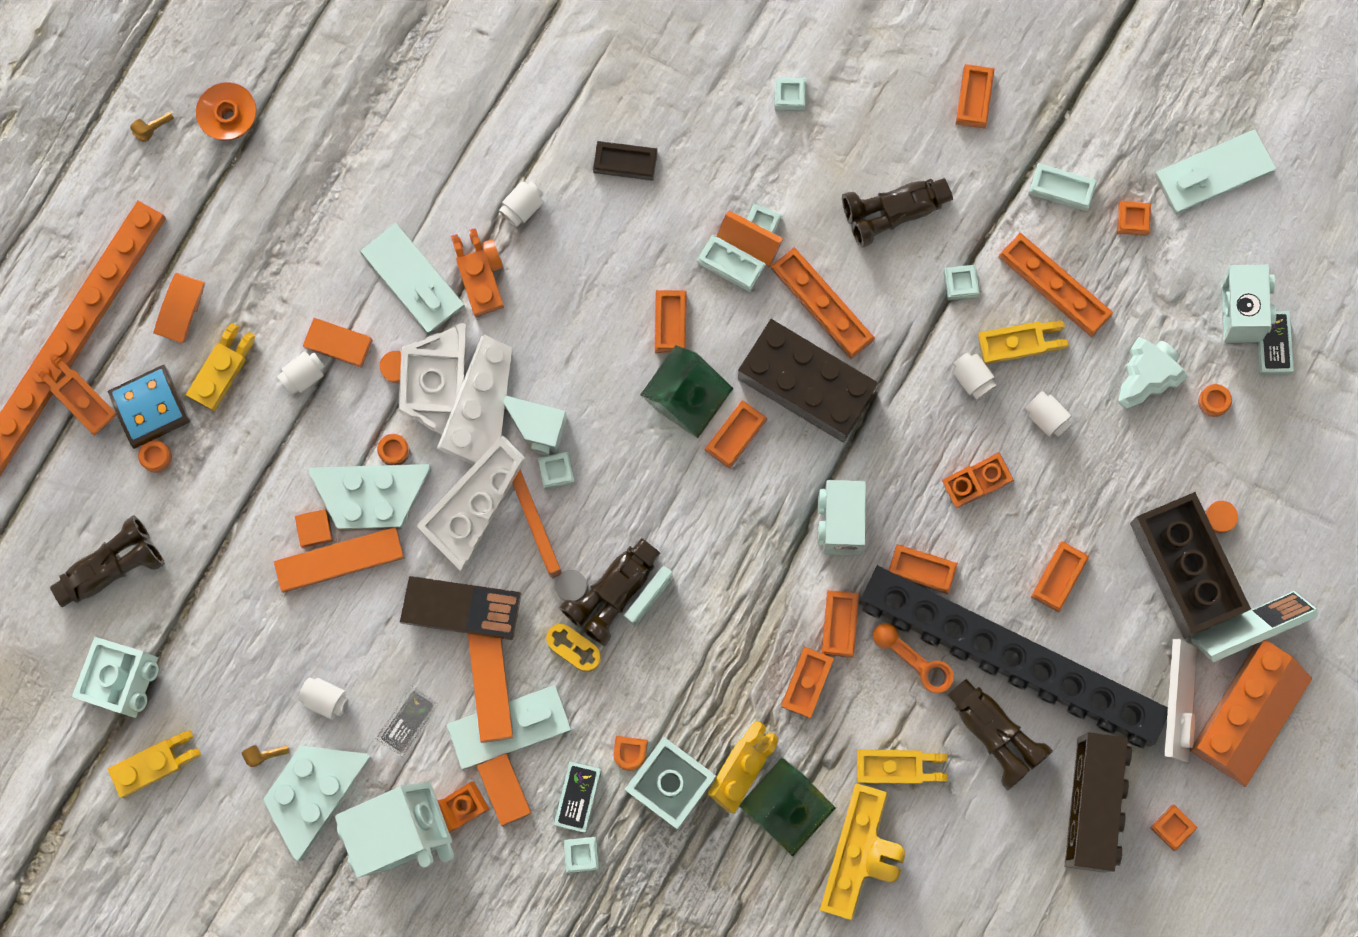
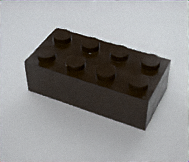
[738,319,879,443]
[1130,492,1251,639]
[1064,732,1132,873]

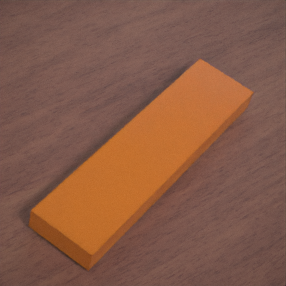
[999,232,1113,338]
[771,247,875,359]
[512,469,562,578]
[273,527,405,593]
[468,634,514,743]

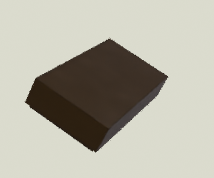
[593,141,658,181]

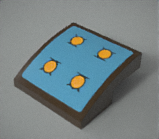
[108,364,190,449]

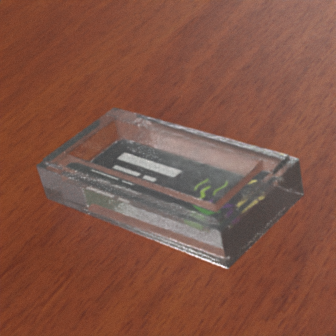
[375,685,439,757]

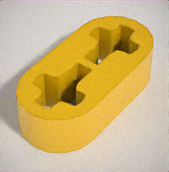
[546,624,601,672]

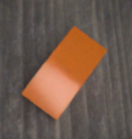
[153,272,206,343]
[942,452,1014,508]
[438,781,490,834]

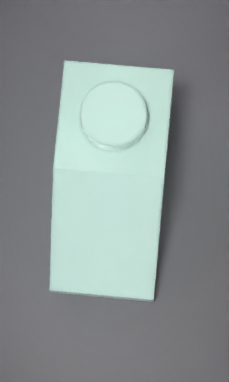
[503,396,567,455]

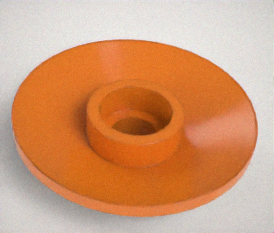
[196,82,257,141]

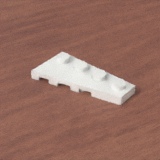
[437,335,512,465]

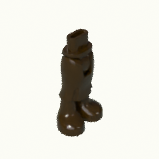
[842,178,953,248]
[50,515,165,608]
[559,538,660,646]
[948,679,1053,791]

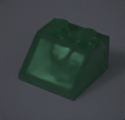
[640,345,734,438]
[739,758,836,856]

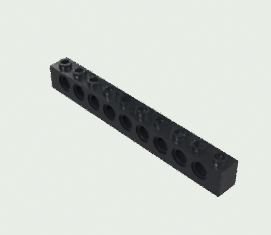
[858,565,1168,748]

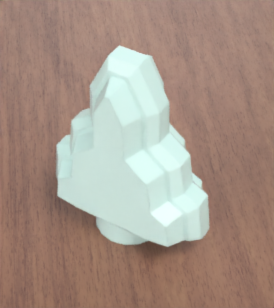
[1118,337,1188,410]

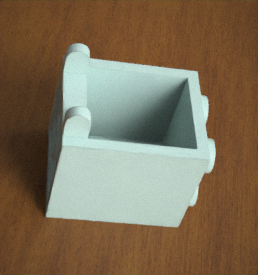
[335,781,454,878]

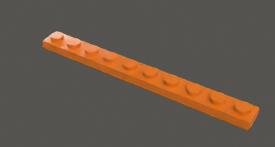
[0,200,166,476]

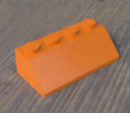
[1190,640,1312,787]

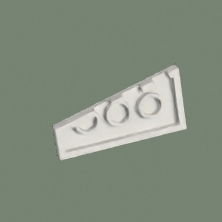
[417,436,526,571]

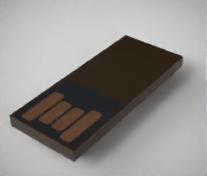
[400,576,522,640]

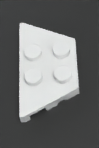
[399,323,466,435]

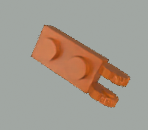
[451,228,504,317]
[35,353,117,436]

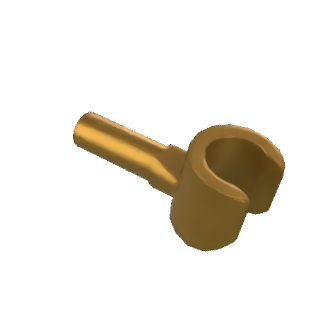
[130,112,174,142]
[241,745,289,767]

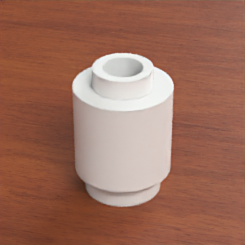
[499,181,544,227]
[277,351,325,396]
[952,352,997,400]
[1025,391,1072,438]
[298,677,349,720]

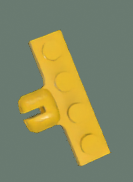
[820,783,905,921]

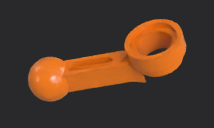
[873,623,954,693]

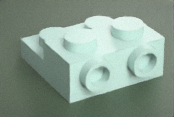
[72,637,159,718]

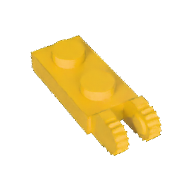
[977,320,1069,365]
[185,323,255,412]
[707,721,779,814]
[107,730,202,798]
[857,750,948,784]

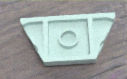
[309,464,431,531]
[263,746,372,861]

